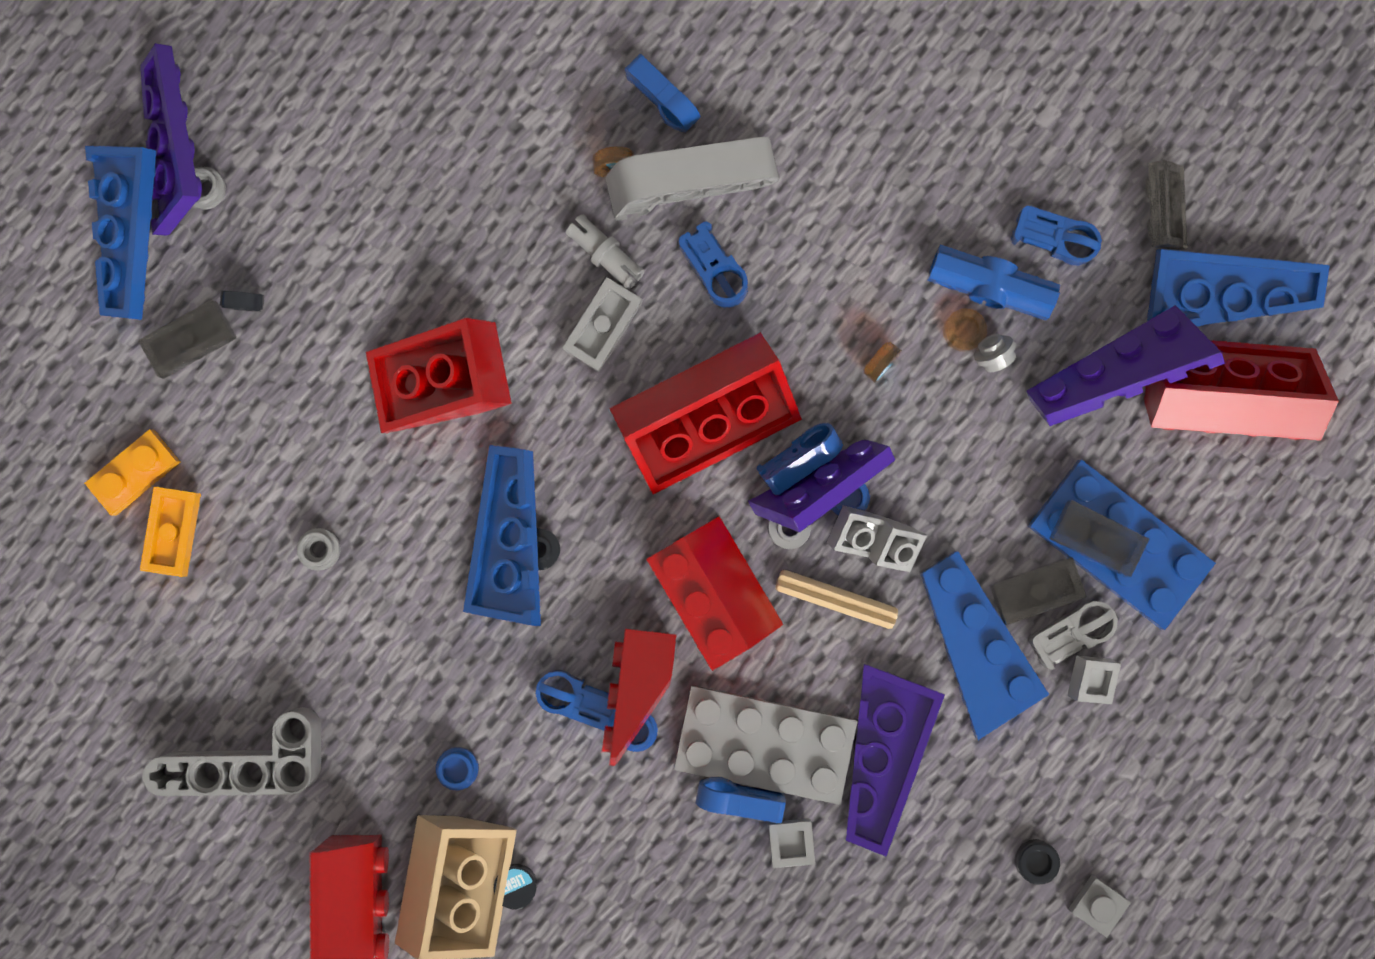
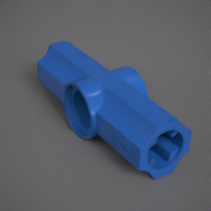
[927,244,1060,321]

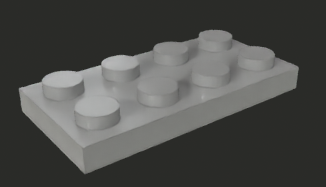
[674,685,857,805]

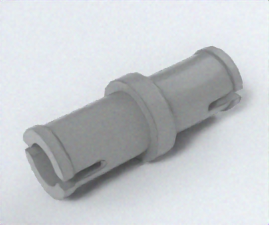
[566,214,645,290]

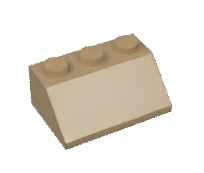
[395,815,517,959]

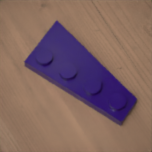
[1026,305,1225,426]
[846,664,945,857]

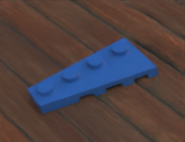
[85,146,156,320]
[1147,249,1330,327]
[463,445,541,626]
[920,551,1049,740]

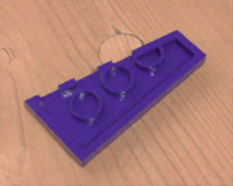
[140,43,202,236]

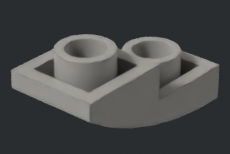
[827,505,927,572]

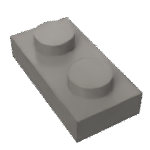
[562,277,643,372]

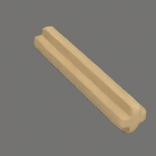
[776,570,898,629]

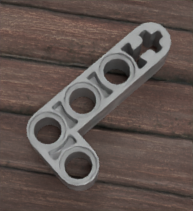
[605,137,780,221]
[142,707,321,796]

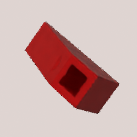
[602,629,676,766]

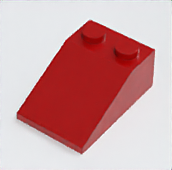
[366,318,512,433]

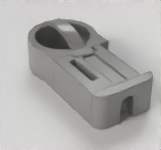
[1028,601,1118,670]

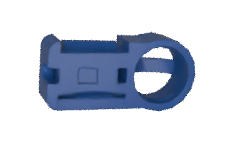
[625,54,701,133]
[1011,206,1102,266]
[679,222,748,308]
[756,423,843,495]
[535,670,616,731]
[695,777,786,823]

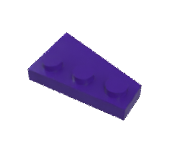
[748,439,895,532]

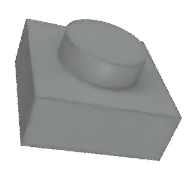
[1067,655,1121,704]
[768,818,815,868]
[1068,875,1131,938]

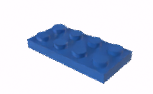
[1028,460,1216,630]

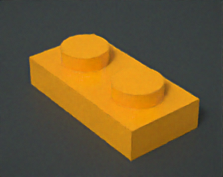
[84,429,181,516]
[140,487,201,577]

